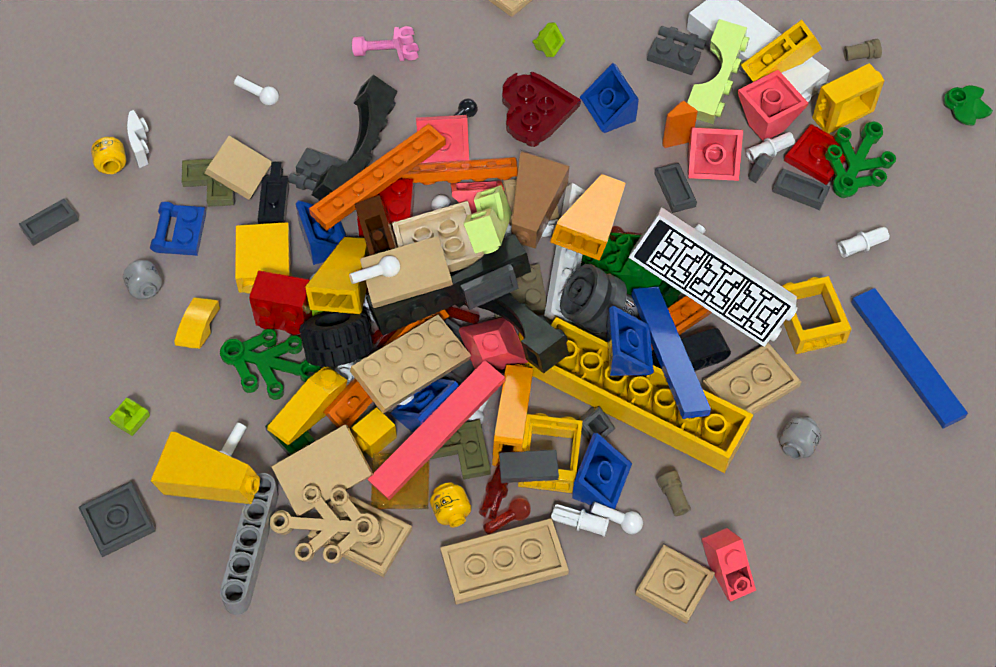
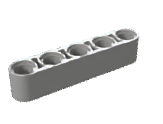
[220,473,278,615]

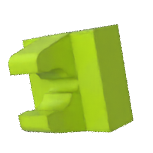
[532,22,565,57]
[109,397,150,436]

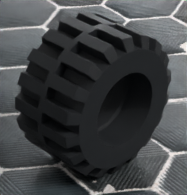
[299,311,373,367]

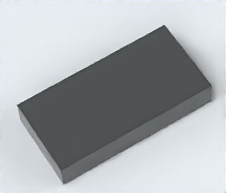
[654,163,697,213]
[772,169,830,210]
[19,199,79,246]
[460,264,519,310]
[499,450,559,483]

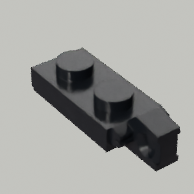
[258,162,289,224]

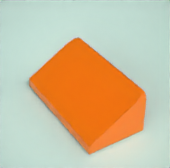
[662,101,698,148]

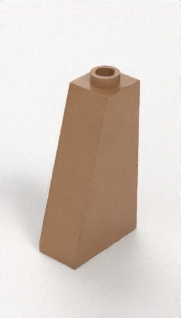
[511,151,570,248]

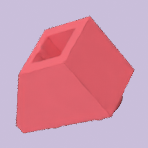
[702,528,756,602]

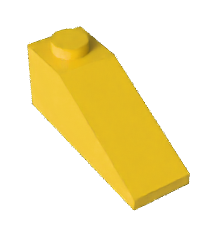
[741,19,822,82]
[267,367,347,445]

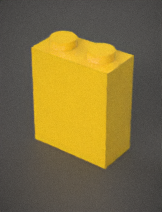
[235,222,291,294]

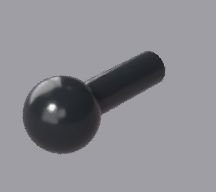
[453,99,478,117]

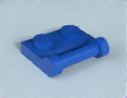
[150,202,206,256]

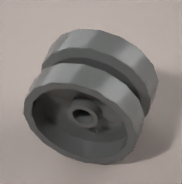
[560,264,627,333]

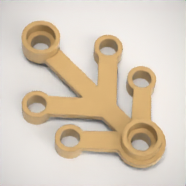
[270,486,380,564]

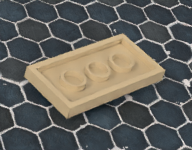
[350,315,471,413]
[440,518,569,605]

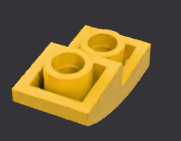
[174,298,220,349]

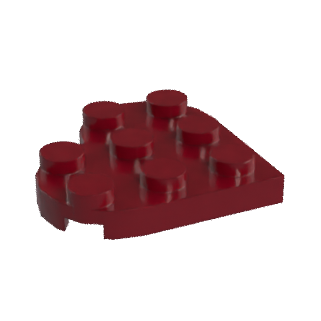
[502,72,581,147]

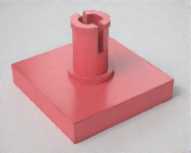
[416,115,469,163]

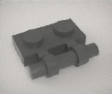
[647,26,707,75]
[288,148,346,191]

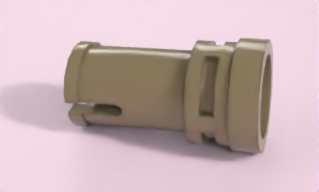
[844,39,882,61]
[657,471,691,516]

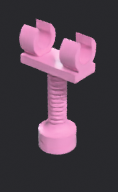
[352,26,419,61]

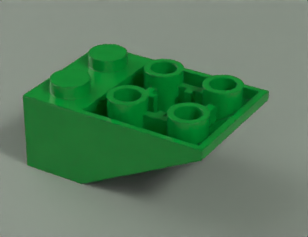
[581,232,662,295]

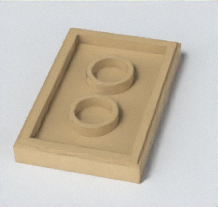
[360,236,453,308]
[702,343,801,414]
[271,425,374,517]
[308,493,412,578]

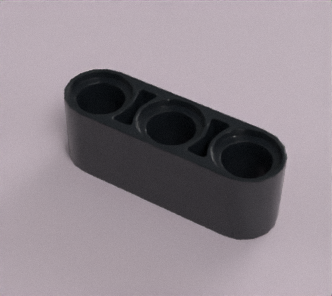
[652,328,731,371]

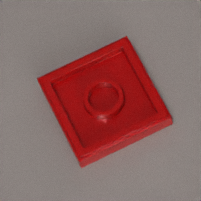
[784,124,854,185]

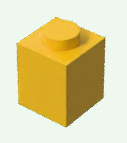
[351,407,397,458]

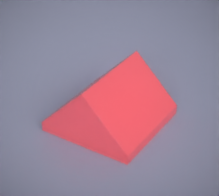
[688,127,743,181]

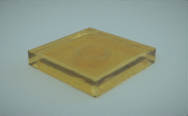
[371,453,430,509]

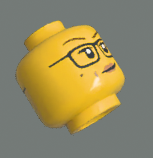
[91,137,127,174]
[430,483,471,528]

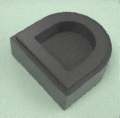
[748,153,773,183]

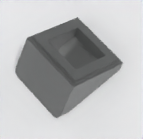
[578,407,615,441]

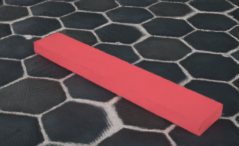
[367,360,506,500]

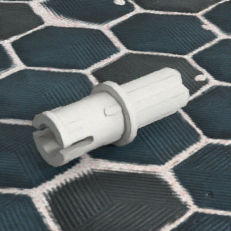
[746,132,795,164]
[838,227,890,258]
[551,504,609,537]

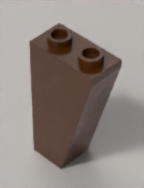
[355,195,398,256]

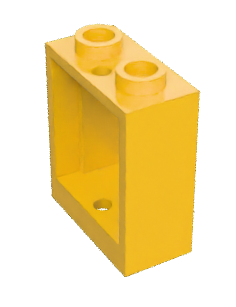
[812,63,885,134]
[782,276,852,354]
[518,413,583,493]

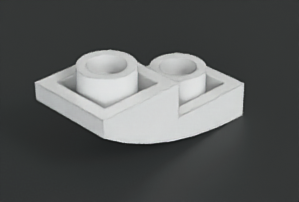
[127,110,149,168]

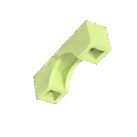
[687,19,750,125]
[464,185,512,254]

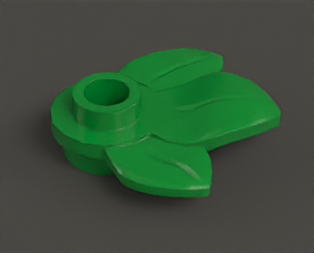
[944,85,993,126]

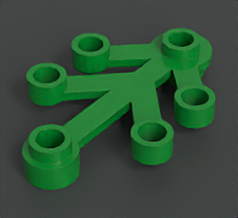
[825,121,896,198]
[220,329,321,400]

